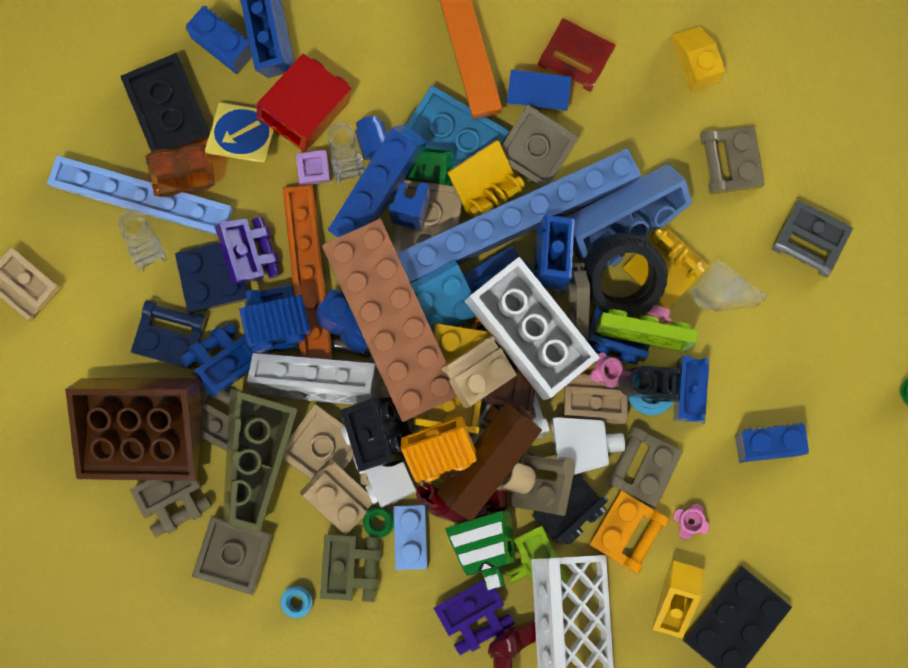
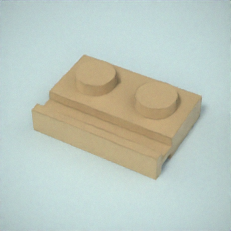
[0,247,60,322]
[441,335,517,408]
[563,374,628,424]
[300,459,376,535]

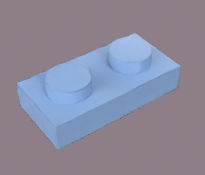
[394,505,427,570]

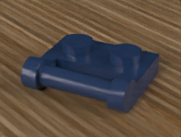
[131,300,207,370]

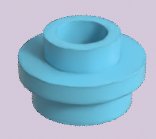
[280,586,313,618]

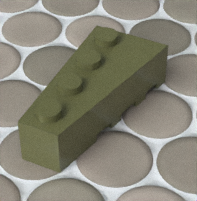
[223,388,298,532]

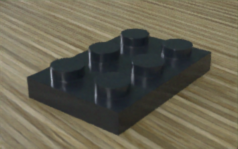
[120,53,210,160]
[682,566,792,668]

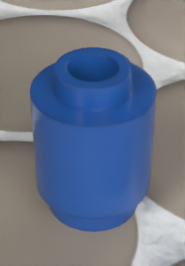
[355,116,387,161]

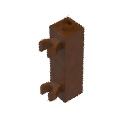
[437,402,542,521]

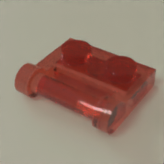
[537,18,616,92]

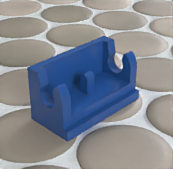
[507,70,572,111]
[388,181,431,231]
[673,355,709,424]

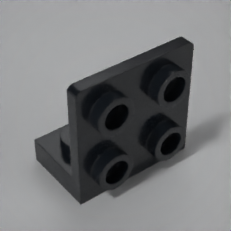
[340,397,413,472]
[532,474,609,544]

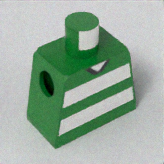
[445,511,516,591]

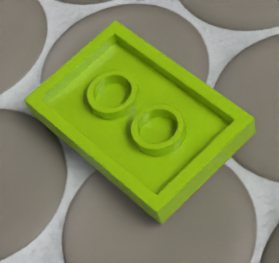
[594,309,699,352]

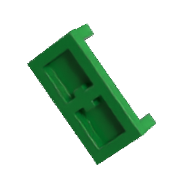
[405,147,455,186]

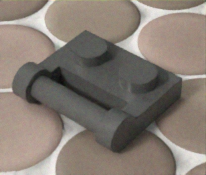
[772,200,853,278]

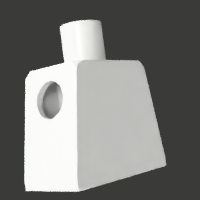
[551,417,625,476]

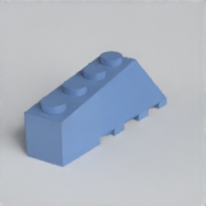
[566,164,692,278]

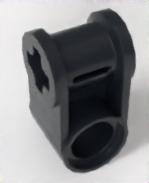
[618,366,681,402]

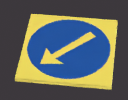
[205,102,274,163]

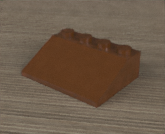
[65,378,202,481]

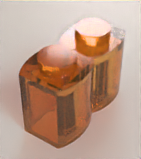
[145,144,215,197]

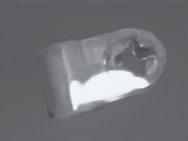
[327,122,364,185]
[118,210,168,273]

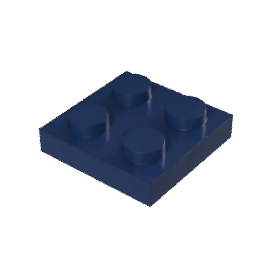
[175,243,247,314]

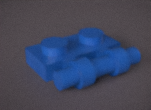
[180,323,259,398]

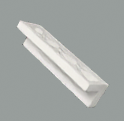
[247,353,378,405]

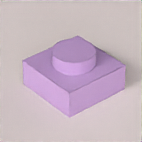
[296,150,331,185]

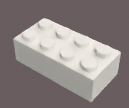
[464,257,600,400]

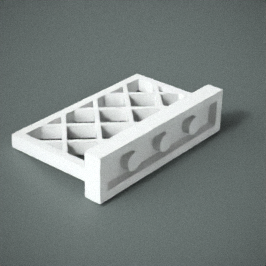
[531,555,614,668]

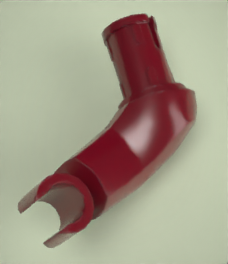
[416,483,507,524]
[488,620,536,668]

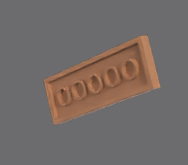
[322,219,457,422]

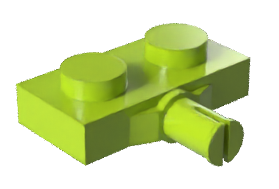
[505,526,569,584]

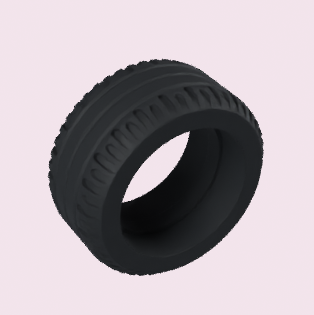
[584,233,668,318]

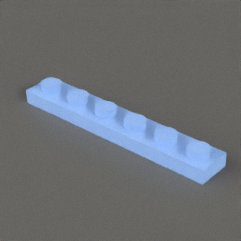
[47,155,233,235]

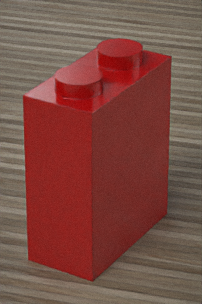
[256,53,352,153]

